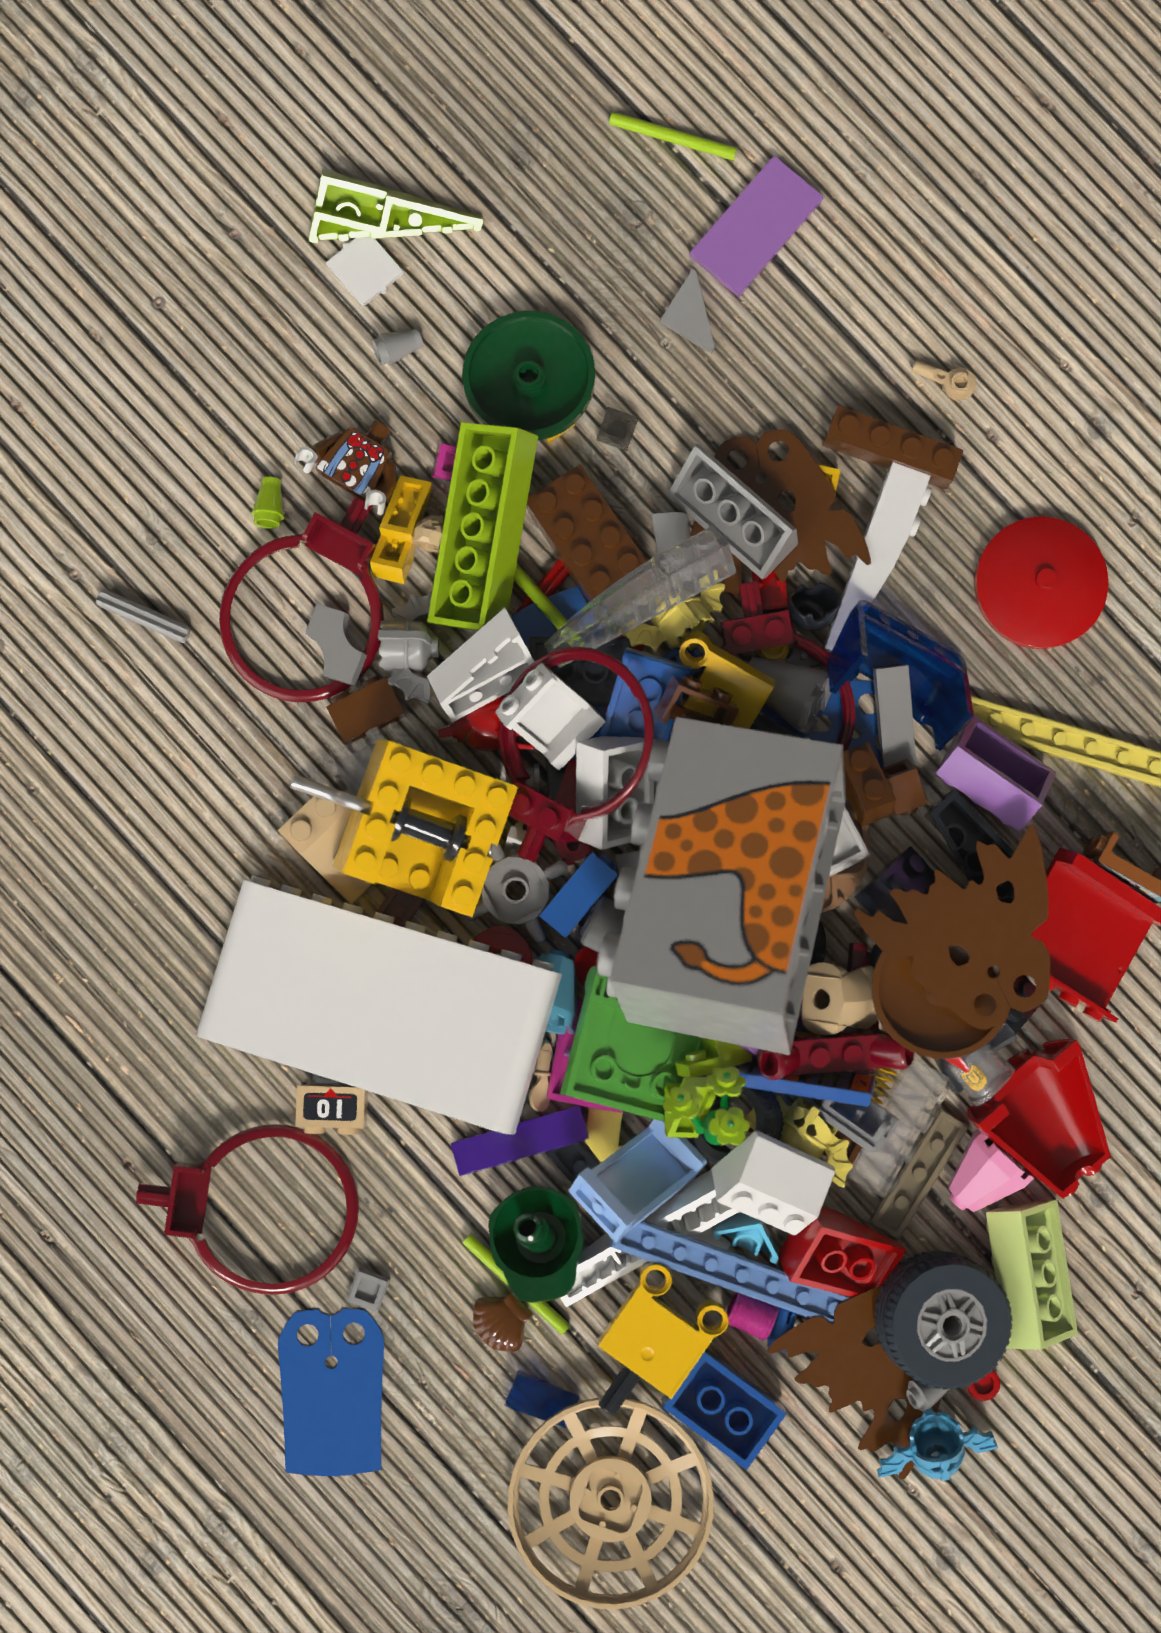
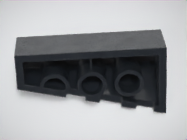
[924,790,1015,903]

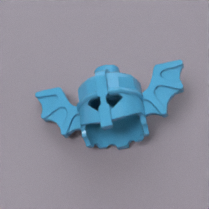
[877,1409,998,1482]

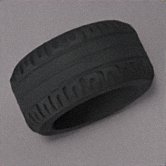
[693,1087,784,1164]

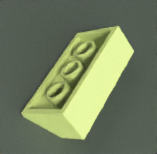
[986,1199,1078,1350]

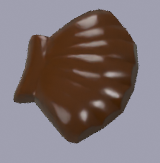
[473,1290,534,1352]

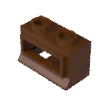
[654,674,739,726]

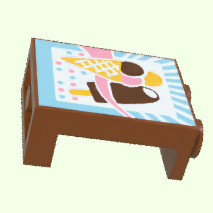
[1082,831,1161,903]

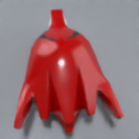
[438,696,535,752]

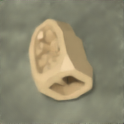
[411,515,445,554]

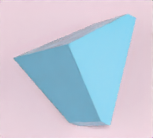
[712,1212,778,1264]

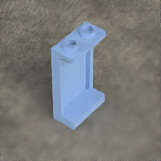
[569,1120,707,1242]

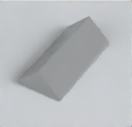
[667,444,798,580]

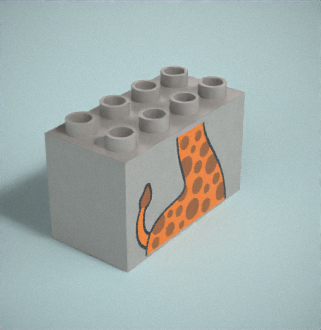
[598,717,846,1055]

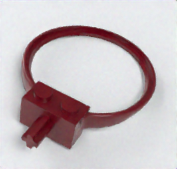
[219,497,384,703]
[697,581,856,751]
[499,647,653,862]
[136,1124,359,1295]

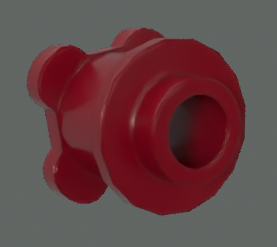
[554,840,593,866]

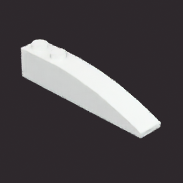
[823,462,932,653]
[561,1170,739,1307]

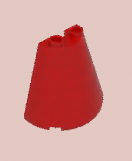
[967,1039,1111,1199]

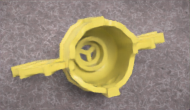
[617,568,725,652]
[743,1096,853,1188]

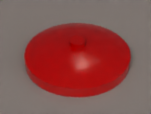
[974,516,1109,649]

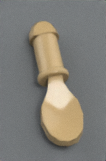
[529,1040,552,1112]

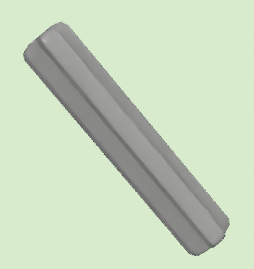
[96,589,191,643]

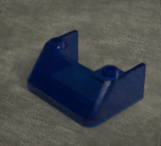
[828,600,974,751]

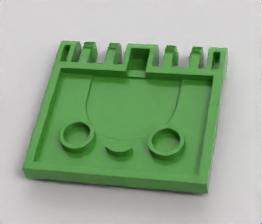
[560,966,704,1122]

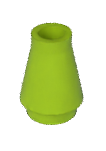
[251,477,284,529]

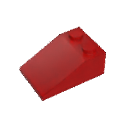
[778,1206,906,1298]

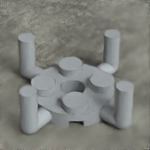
[464,843,568,943]

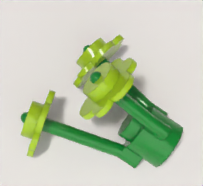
[663,1067,750,1145]

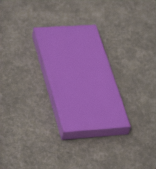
[689,156,824,298]

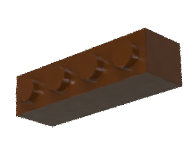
[822,405,964,490]

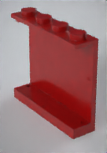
[1025,848,1161,1023]

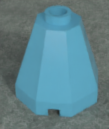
[537,950,579,1034]

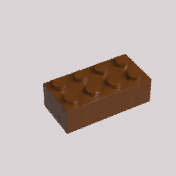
[526,464,655,618]

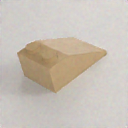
[278,784,373,905]

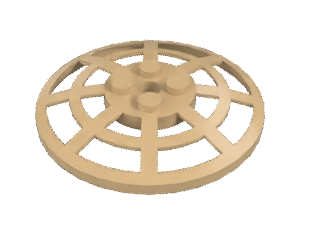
[508,1397,714,1609]

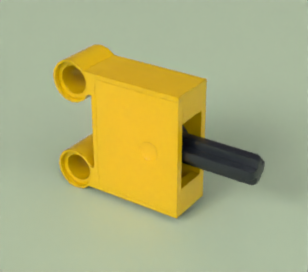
[679,632,799,738]
[597,1261,728,1415]

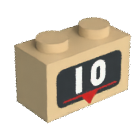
[295,1084,368,1135]

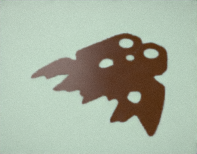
[682,429,871,598]
[854,825,1050,1030]
[767,1284,941,1479]

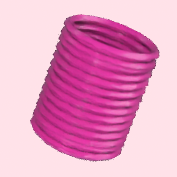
[726,1292,778,1341]

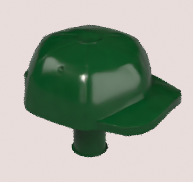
[488,1186,583,1303]

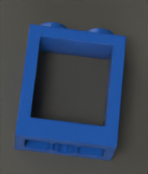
[539,852,618,938]

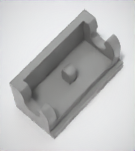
[818,1100,901,1153]

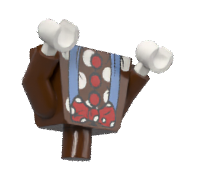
[293,420,396,515]

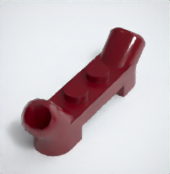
[757,1028,914,1081]

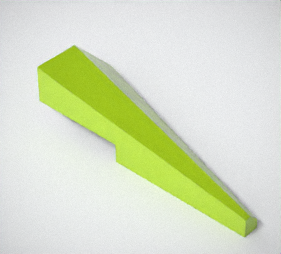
[308,168,483,243]

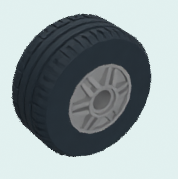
[874,1250,1013,1390]

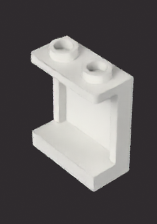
[495,662,606,771]

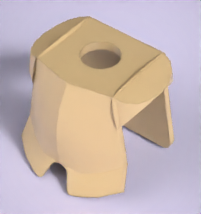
[802,961,878,1035]

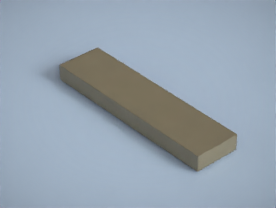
[869,1107,969,1241]

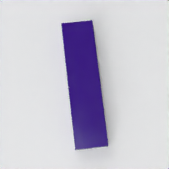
[451,1105,590,1177]

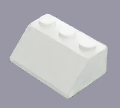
[576,736,655,850]
[712,1130,835,1235]

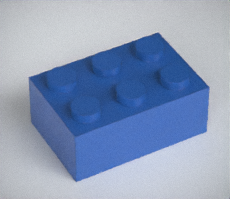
[661,1349,787,1470]

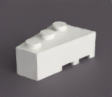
[427,608,535,723]

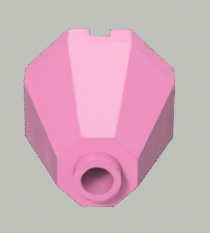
[948,1129,1034,1212]

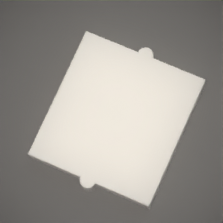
[325,236,404,307]

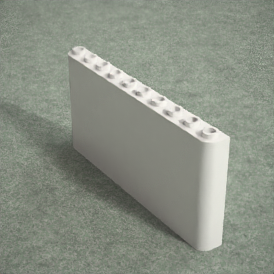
[196,875,562,1135]

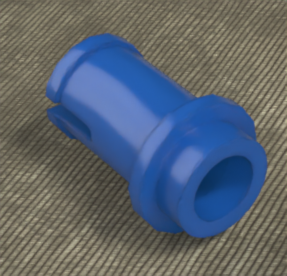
[767,1307,798,1352]

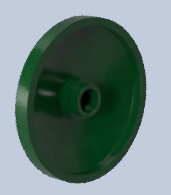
[462,311,595,440]

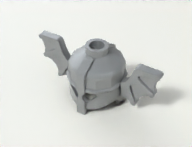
[378,592,439,703]

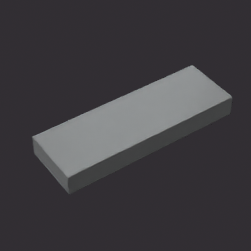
[873,664,916,767]

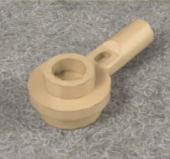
[911,359,977,401]

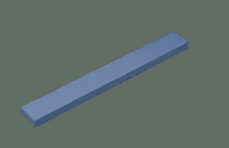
[609,1220,852,1324]

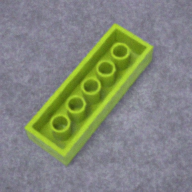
[427,422,538,631]

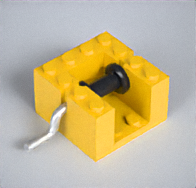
[290,739,518,917]

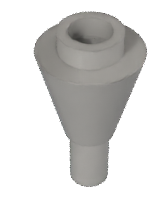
[906,1380,950,1412]

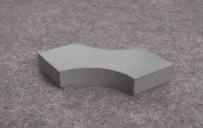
[305,603,367,686]

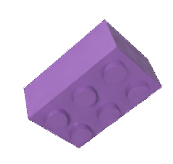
[935,715,1056,832]

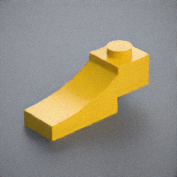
[370,475,433,584]

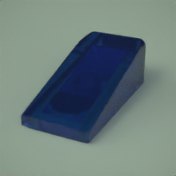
[504,1370,580,1428]

